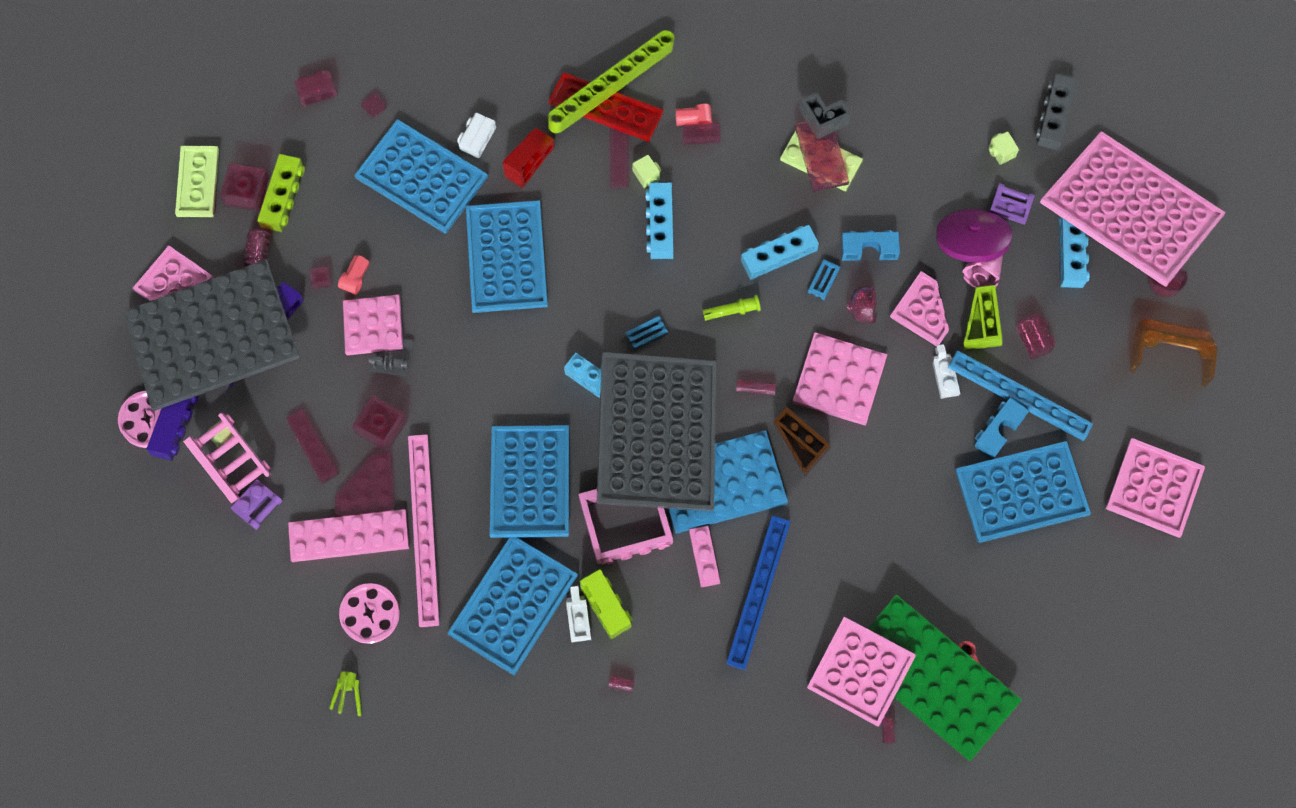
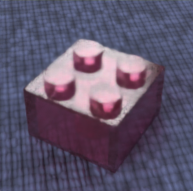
[220,163,269,212]
[352,395,408,452]

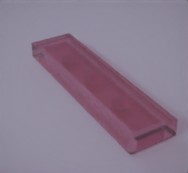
[610,128,629,188]
[286,409,339,484]

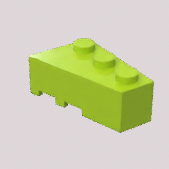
[964,285,1002,350]
[580,569,633,639]

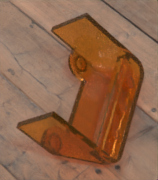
[1130,319,1218,387]

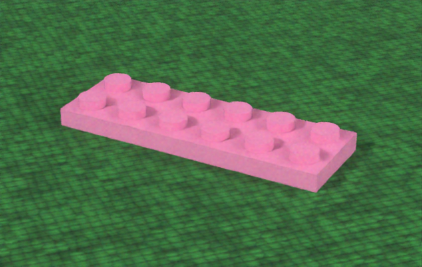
[288,509,409,562]

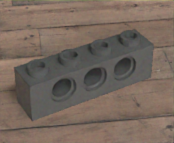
[1035,73,1077,151]

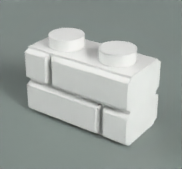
[458,113,496,158]

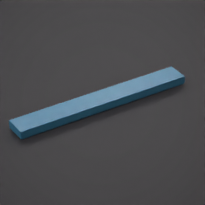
[948,350,1093,441]

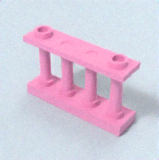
[183,413,271,503]

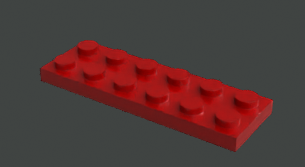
[549,72,664,142]

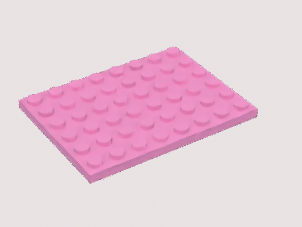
[1040,131,1226,287]

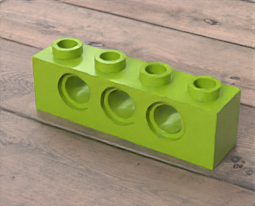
[258,154,305,232]

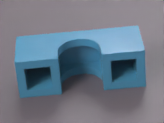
[841,230,900,261]
[974,397,1029,459]

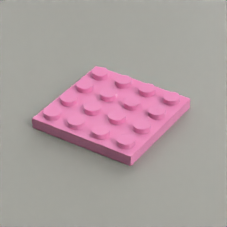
[792,332,888,426]
[1105,438,1205,538]
[807,617,916,727]

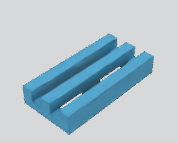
[807,259,840,300]
[626,316,668,350]

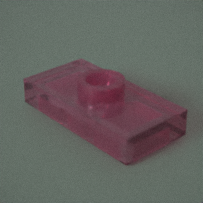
[682,123,720,145]

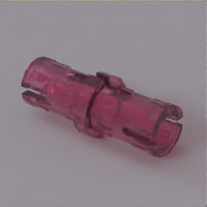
[737,380,776,396]

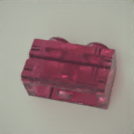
[294,71,337,107]
[1016,313,1055,359]

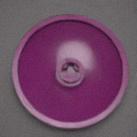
[936,209,1012,262]

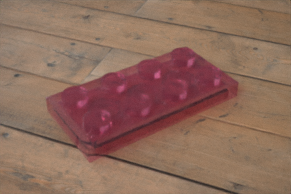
[794,121,849,192]

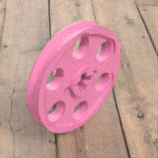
[118,391,161,448]
[339,583,400,644]

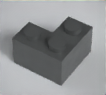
[800,92,851,139]

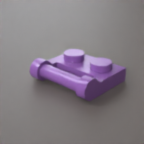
[990,183,1035,225]
[231,479,283,530]

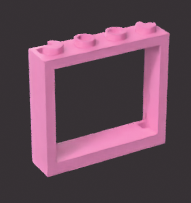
[578,489,673,565]

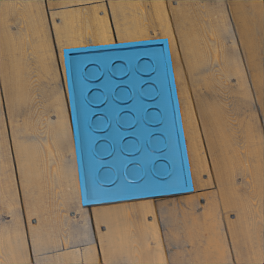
[354,119,488,234]
[466,200,548,313]
[490,425,569,538]
[668,431,788,534]
[955,441,1091,543]
[447,537,578,676]

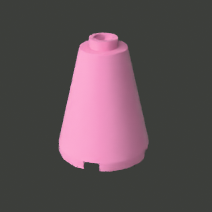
[963,255,1003,288]

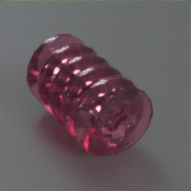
[244,229,271,267]

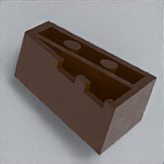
[774,407,831,477]

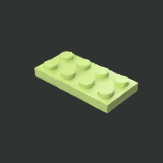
[780,128,863,192]
[175,146,219,217]

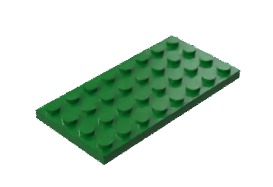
[868,595,1022,762]

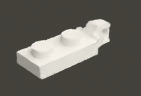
[932,344,960,398]
[566,586,591,643]

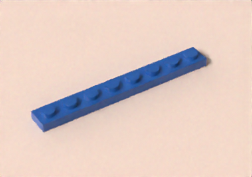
[726,516,791,670]

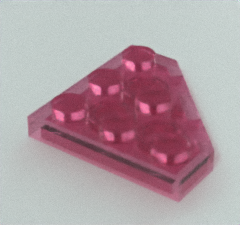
[335,454,395,517]

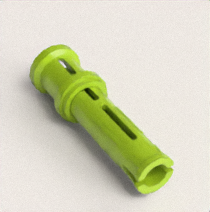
[702,295,761,321]

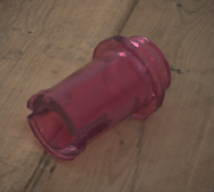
[608,674,634,693]
[880,718,896,743]

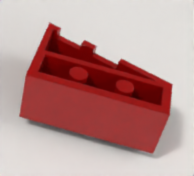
[502,128,555,188]

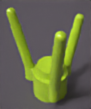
[329,672,362,716]

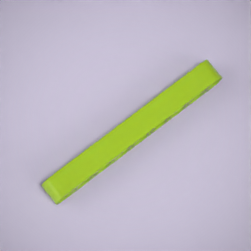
[548,30,674,133]

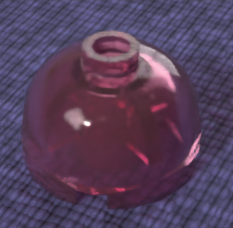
[1147,268,1188,297]
[847,286,877,324]

